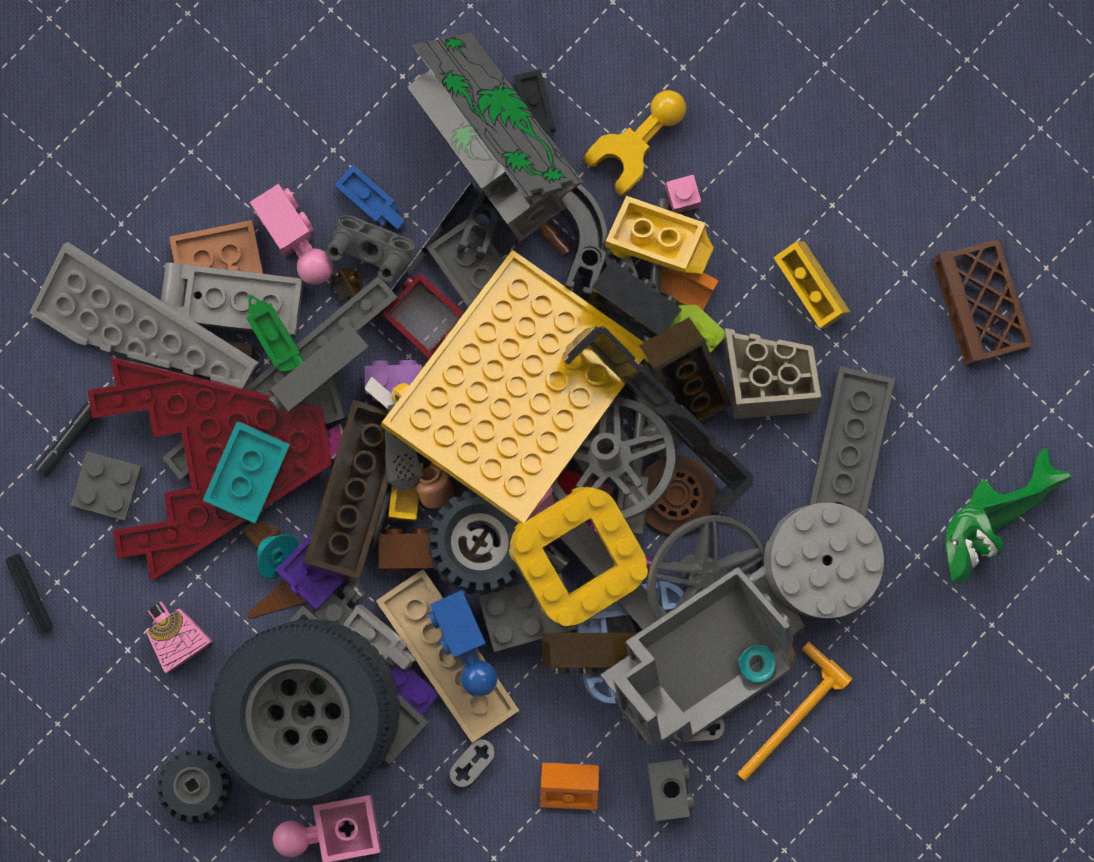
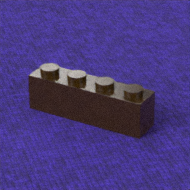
[542,633,638,674]

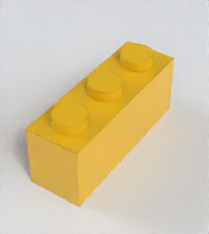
[773,241,850,328]

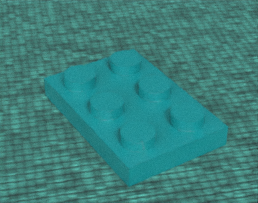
[203,421,291,523]

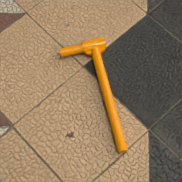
[737,641,852,781]

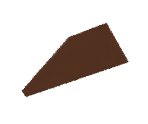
[248,581,307,618]

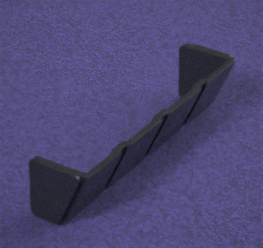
[563,326,754,515]

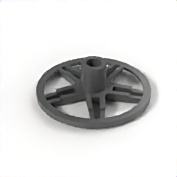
[551,397,676,521]
[647,515,765,621]

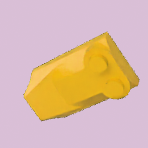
[605,196,714,274]

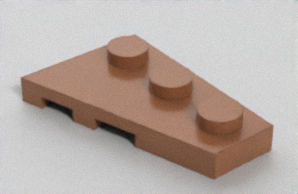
[169,220,263,274]

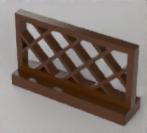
[931,239,1033,366]

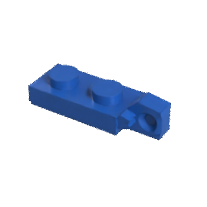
[334,165,406,232]

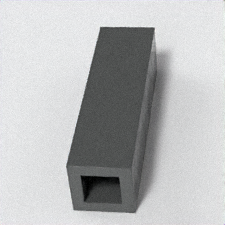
[268,324,369,414]

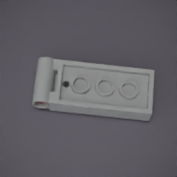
[160,263,304,337]

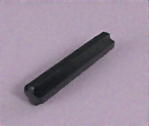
[6,554,53,634]

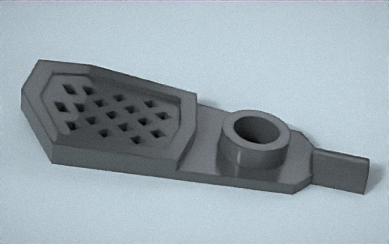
[385,404,423,490]

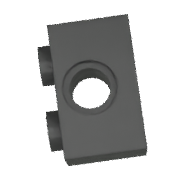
[647,759,694,821]

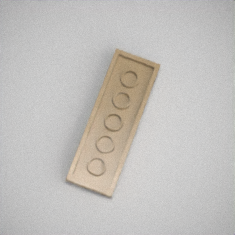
[376,569,519,743]

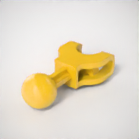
[583,90,686,196]

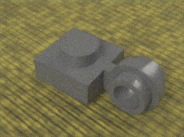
[314,582,366,626]

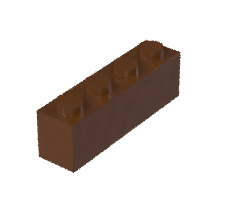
[379,528,493,570]

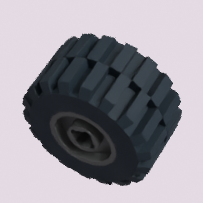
[156,749,231,823]

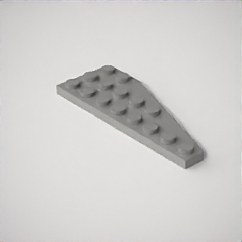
[29,242,259,389]

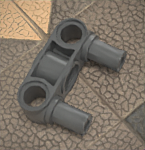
[326,215,415,282]

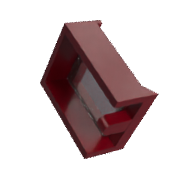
[382,273,464,360]

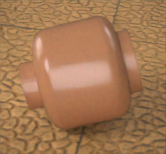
[414,466,455,509]

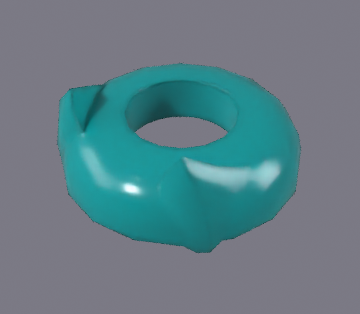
[738,645,776,682]

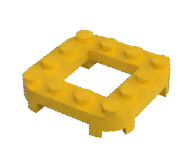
[509,487,648,626]

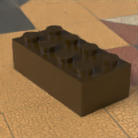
[639,317,732,423]

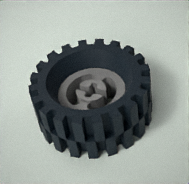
[428,491,521,595]

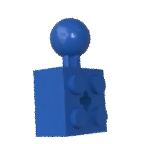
[428,590,497,697]

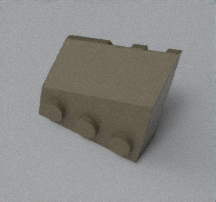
[725,328,821,419]

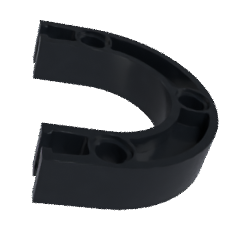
[456,184,608,301]

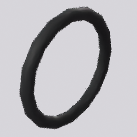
[369,492,390,548]

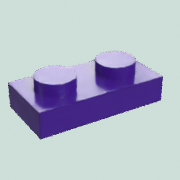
[389,663,439,715]

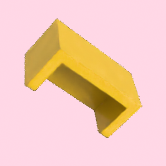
[388,462,423,522]

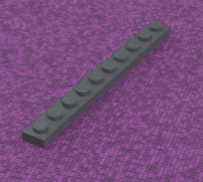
[162,276,398,480]

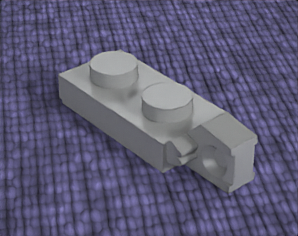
[343,604,416,670]

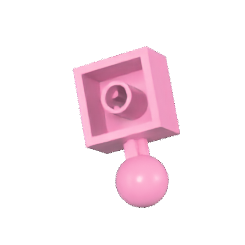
[250,184,333,285]
[273,794,382,862]

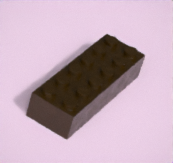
[302,400,397,584]

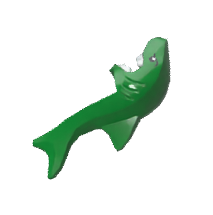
[944,448,1071,583]

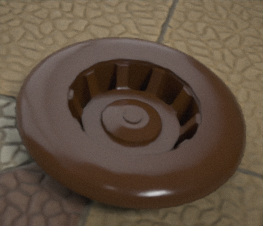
[641,456,716,534]

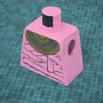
[146,601,214,674]

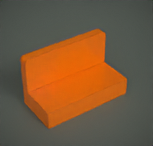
[660,266,718,310]
[540,763,599,810]

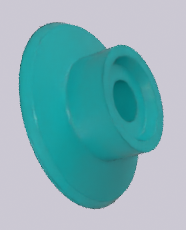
[257,534,299,579]

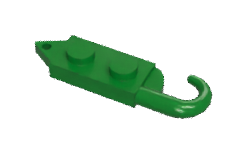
[246,294,305,371]

